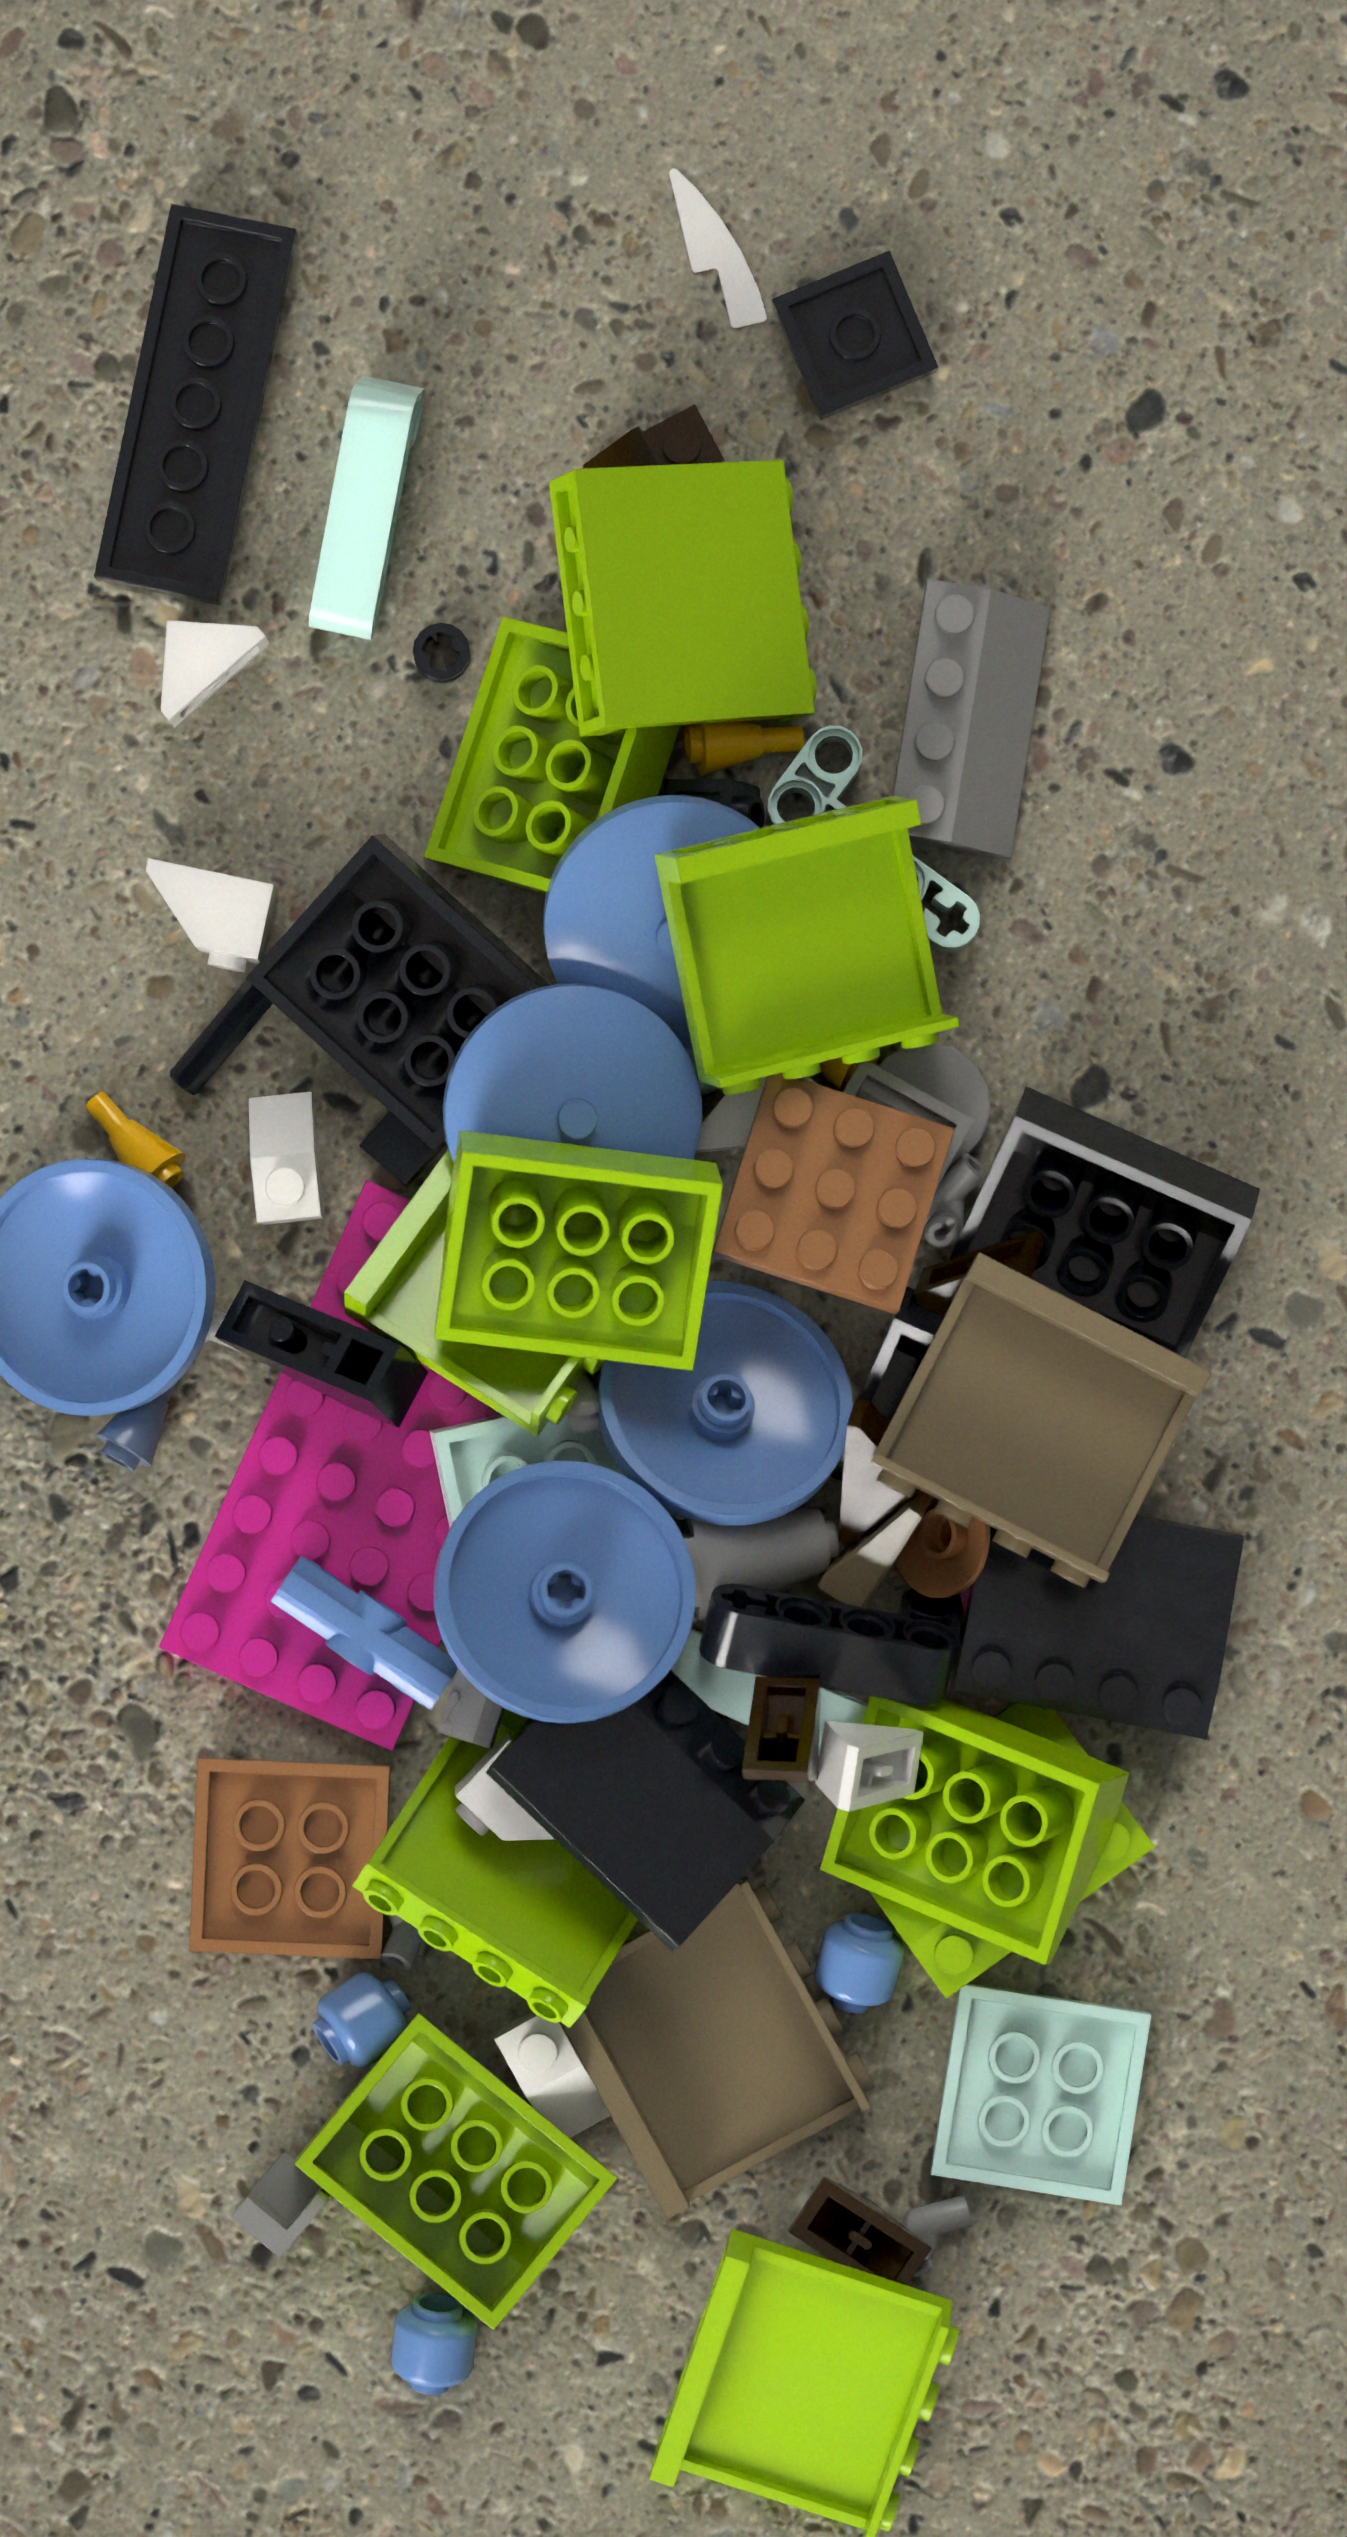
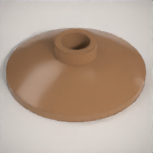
[895,1497,990,1598]

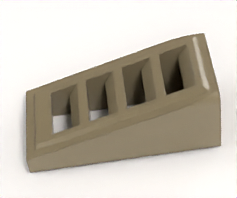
[818,1490,933,1608]

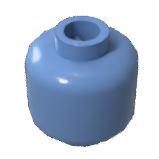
[814,1912,905,2013]
[312,1972,411,2068]
[391,2293,477,2395]

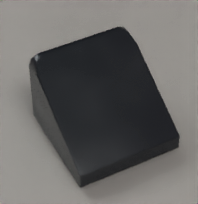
[359,1111,447,1188]

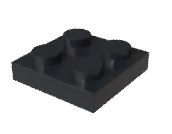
[772,250,938,420]

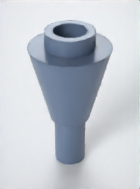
[96,1377,182,1472]

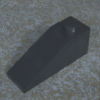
[215,1280,428,1428]

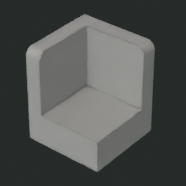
[231,2152,331,2258]

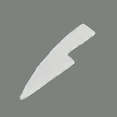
[669,168,767,328]

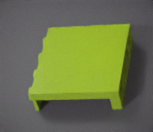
[549,460,817,737]
[654,796,959,1095]
[344,1150,605,1437]
[352,1708,638,2028]
[649,2228,960,2537]

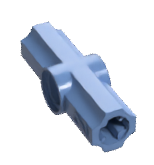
[270,1556,458,1710]

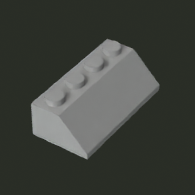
[892,579,1050,859]

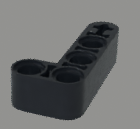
[699,1584,959,1705]

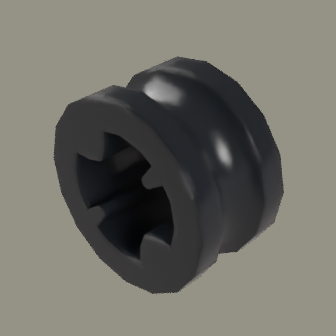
[413,623,471,684]

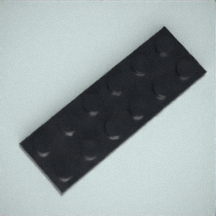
[94,204,298,606]

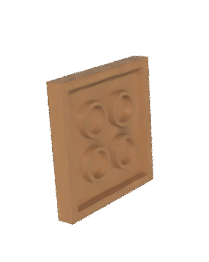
[711,1073,955,1314]
[189,1757,391,1959]

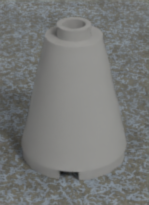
[668,1507,839,1623]

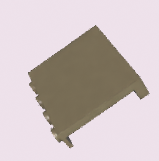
[869,1253,1212,1588]
[560,1876,875,2220]

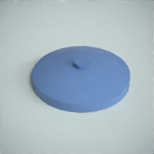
[543,795,760,1049]
[443,983,702,1163]
[0,1159,216,1416]
[596,1281,853,1526]
[433,1461,696,1723]

